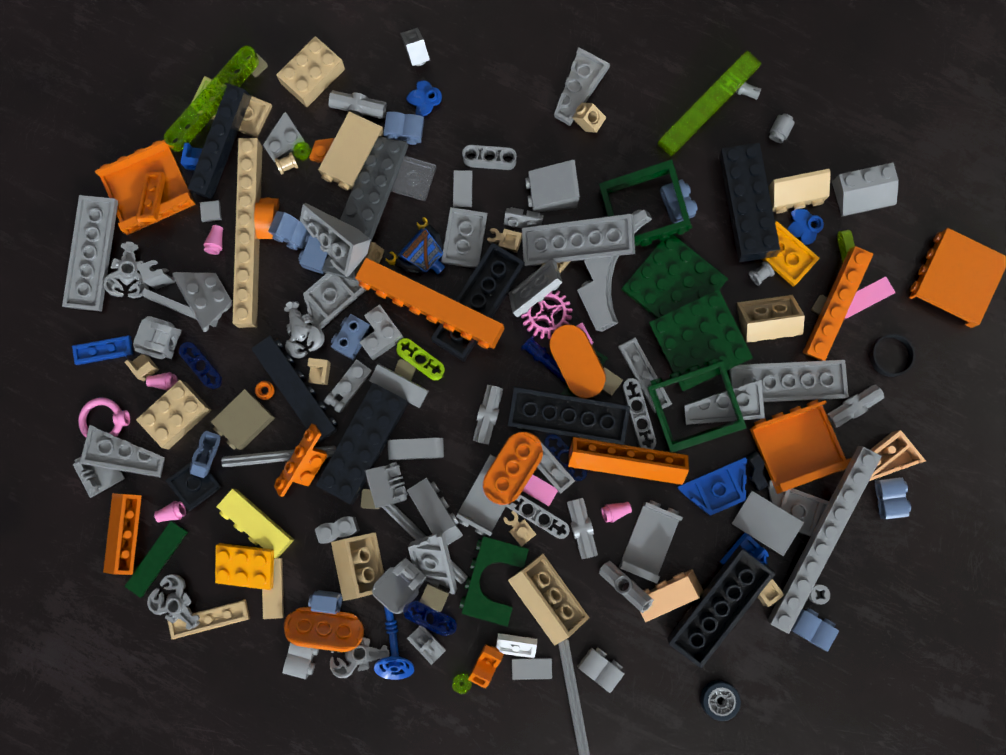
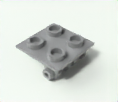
[73,457,125,498]
[365,462,408,508]

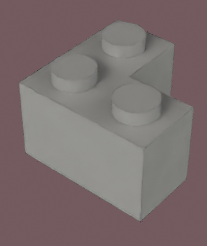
[360,304,403,361]

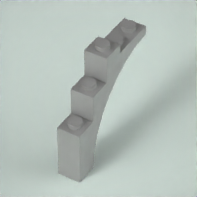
[577,209,652,332]

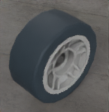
[700,680,741,721]

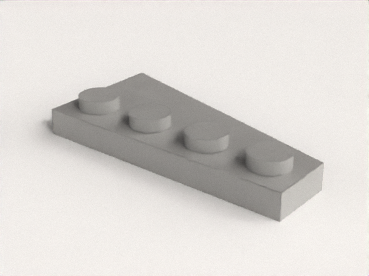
[554,47,610,126]
[684,379,765,425]

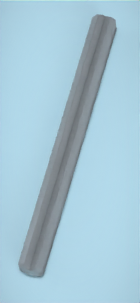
[221,446,336,467]
[382,504,468,584]
[558,639,590,755]

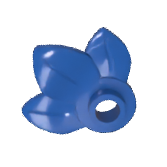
[406,81,442,116]
[787,209,824,245]

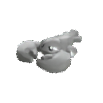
[103,242,149,298]
[284,301,324,358]
[147,574,200,630]
[330,637,389,678]

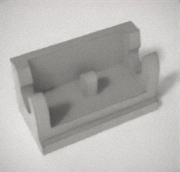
[137,260,175,290]

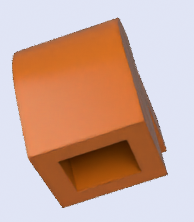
[254,197,280,239]
[468,645,504,689]

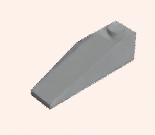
[300,203,371,277]

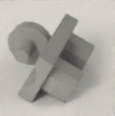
[407,624,446,665]

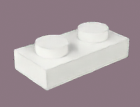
[496,633,537,658]

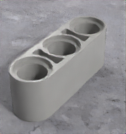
[462,145,517,170]
[388,438,444,460]

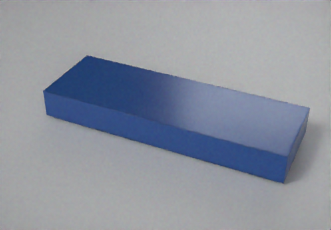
[72,335,134,365]

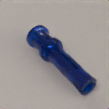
[521,336,566,384]

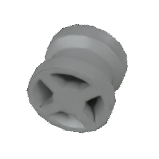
[808,584,830,605]

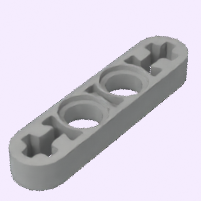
[622,378,656,449]
[505,494,570,539]

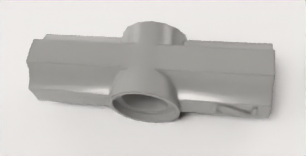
[328,90,387,119]
[827,384,885,428]
[473,385,503,445]
[567,498,598,559]
[599,561,654,613]

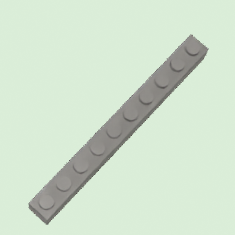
[768,446,882,634]

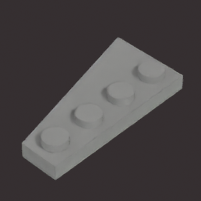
[80,425,165,478]

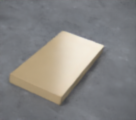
[189,76,272,138]

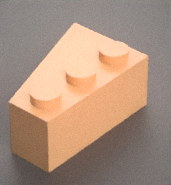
[869,430,926,481]
[640,569,703,622]

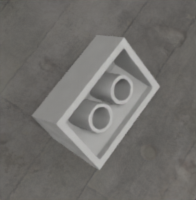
[832,163,899,217]

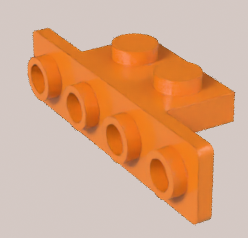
[274,424,328,497]

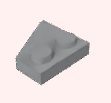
[263,112,305,162]

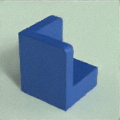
[181,142,203,170]

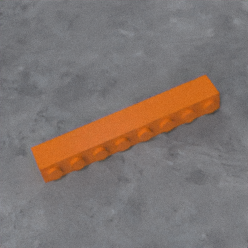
[355,258,505,349]

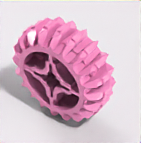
[521,291,572,339]

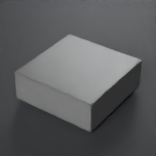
[200,200,222,222]

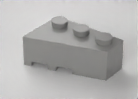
[407,478,463,546]

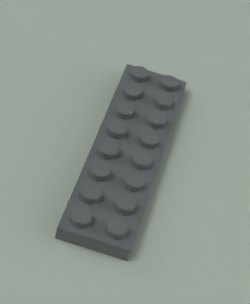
[322,136,409,281]

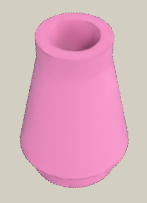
[203,225,223,255]
[146,372,177,391]
[154,501,186,522]
[601,501,632,523]

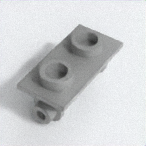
[504,207,543,228]

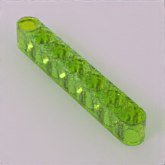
[164,46,259,152]
[657,51,762,156]

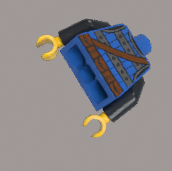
[386,217,445,274]

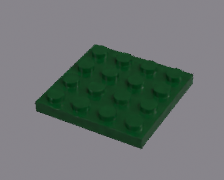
[621,234,728,318]
[649,289,753,392]

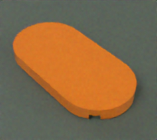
[550,325,606,398]
[483,432,543,505]
[284,607,364,652]

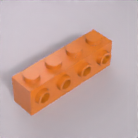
[103,493,142,575]

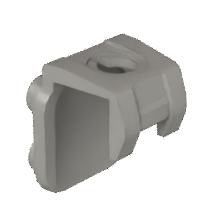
[133,316,182,359]
[372,558,426,614]

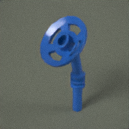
[374,606,414,680]

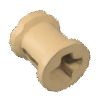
[274,152,299,175]

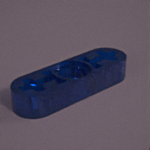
[179,342,222,389]
[544,434,587,481]
[403,601,457,636]

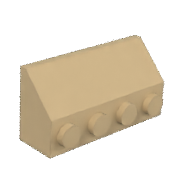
[508,554,590,646]

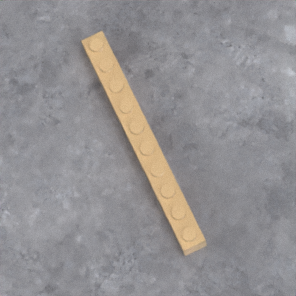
[233,138,262,328]

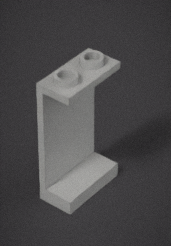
[456,454,506,536]
[618,500,683,584]

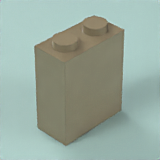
[211,389,275,450]

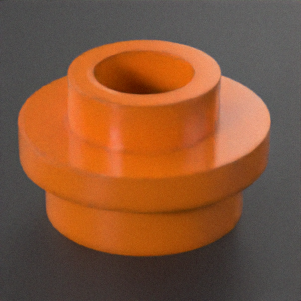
[255,381,275,400]

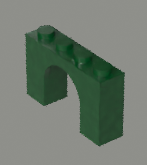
[459,536,529,627]

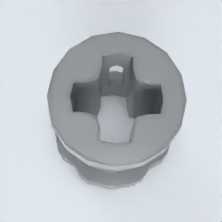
[749,261,775,286]

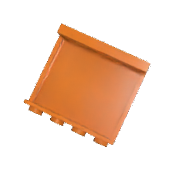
[95,140,196,235]
[909,228,1006,328]
[750,400,851,494]

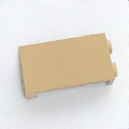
[318,111,384,191]

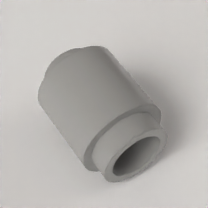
[769,114,795,143]

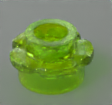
[293,142,312,160]
[452,674,472,694]

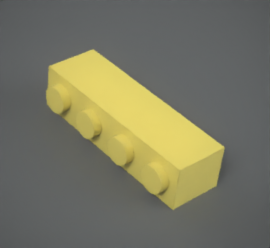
[217,489,294,558]

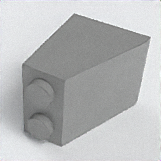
[525,160,580,212]

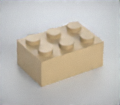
[276,36,345,107]
[136,380,211,449]

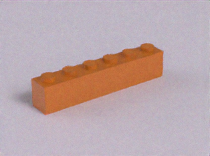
[803,246,873,361]
[568,437,689,485]

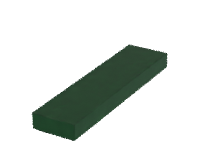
[124,521,188,598]

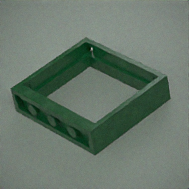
[599,159,693,246]
[648,358,747,453]

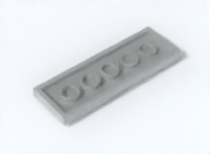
[62,195,118,311]
[522,214,635,266]
[729,360,849,403]

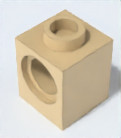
[572,103,606,133]

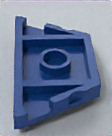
[677,457,747,516]

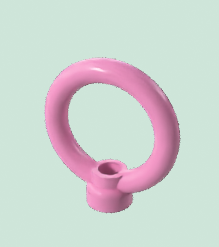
[78,397,130,438]

